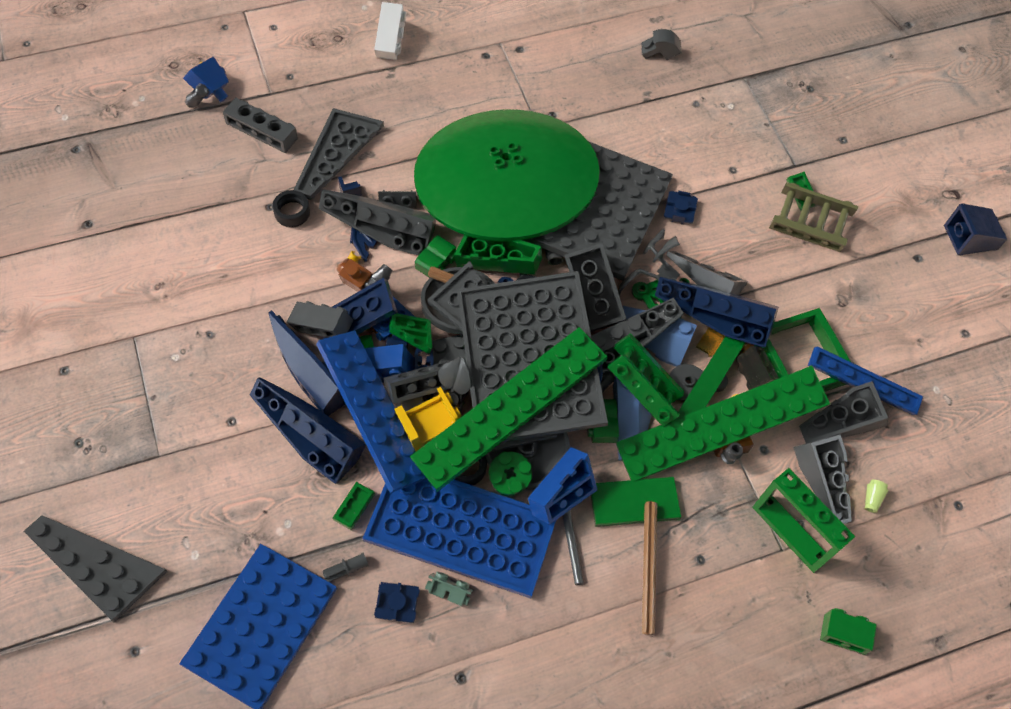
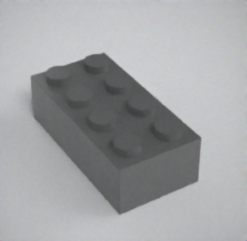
[564,243,626,332]

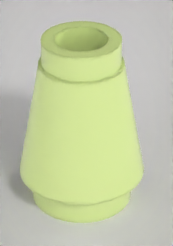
[864,480,888,513]

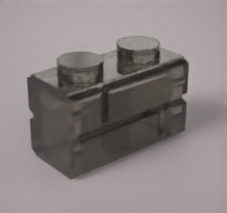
[736,346,779,390]

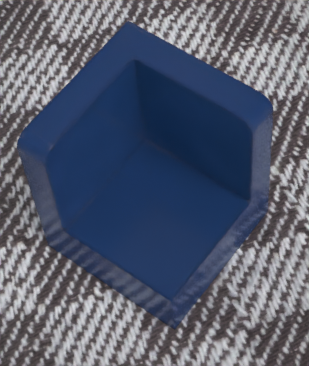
[338,176,362,196]

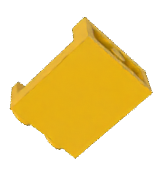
[394,387,462,451]

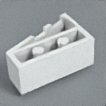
[374,2,406,60]

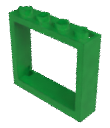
[754,308,851,392]
[752,468,856,573]

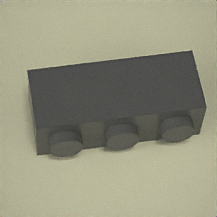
[287,301,354,338]

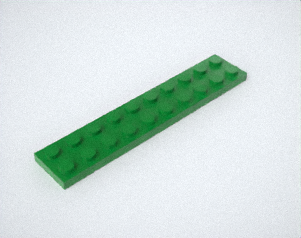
[410,327,607,492]
[615,366,830,482]

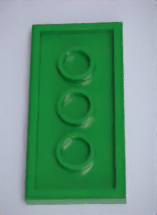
[591,477,681,527]

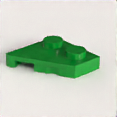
[389,313,432,353]

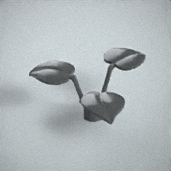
[618,229,680,297]
[395,356,471,414]

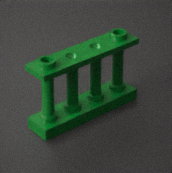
[607,333,684,427]

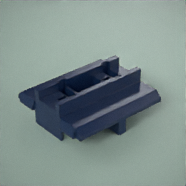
[664,190,698,225]
[374,582,420,623]

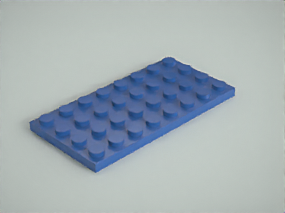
[362,479,556,599]

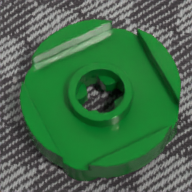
[489,452,532,496]

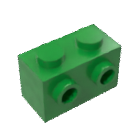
[820,608,877,655]

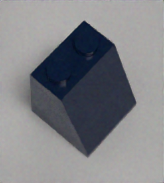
[944,203,1007,256]

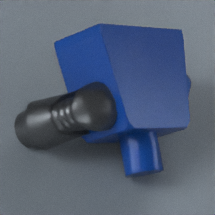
[183,56,229,108]

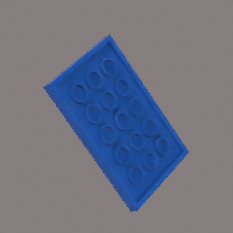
[179,544,337,709]

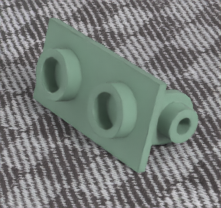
[425,571,474,606]

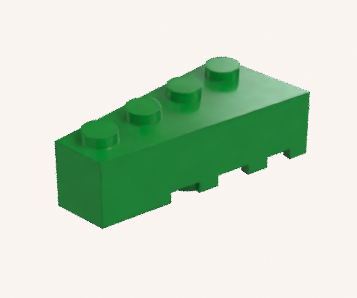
[454,235,542,275]

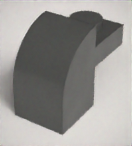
[641,29,682,60]

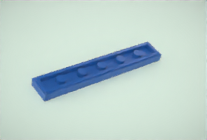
[807,346,923,415]

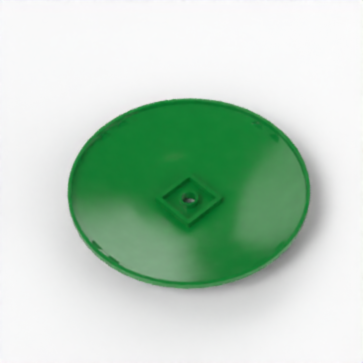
[414,109,599,241]

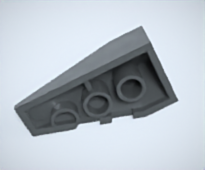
[793,434,852,524]

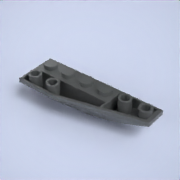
[591,298,684,374]

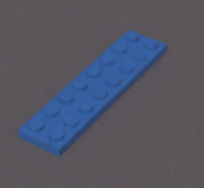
[316,330,426,493]

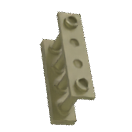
[769,182,859,252]

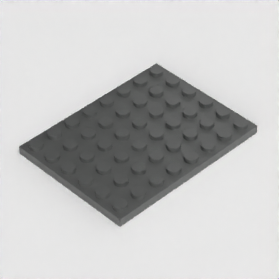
[524,141,673,281]
[457,271,608,442]

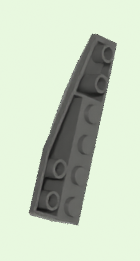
[319,190,436,256]

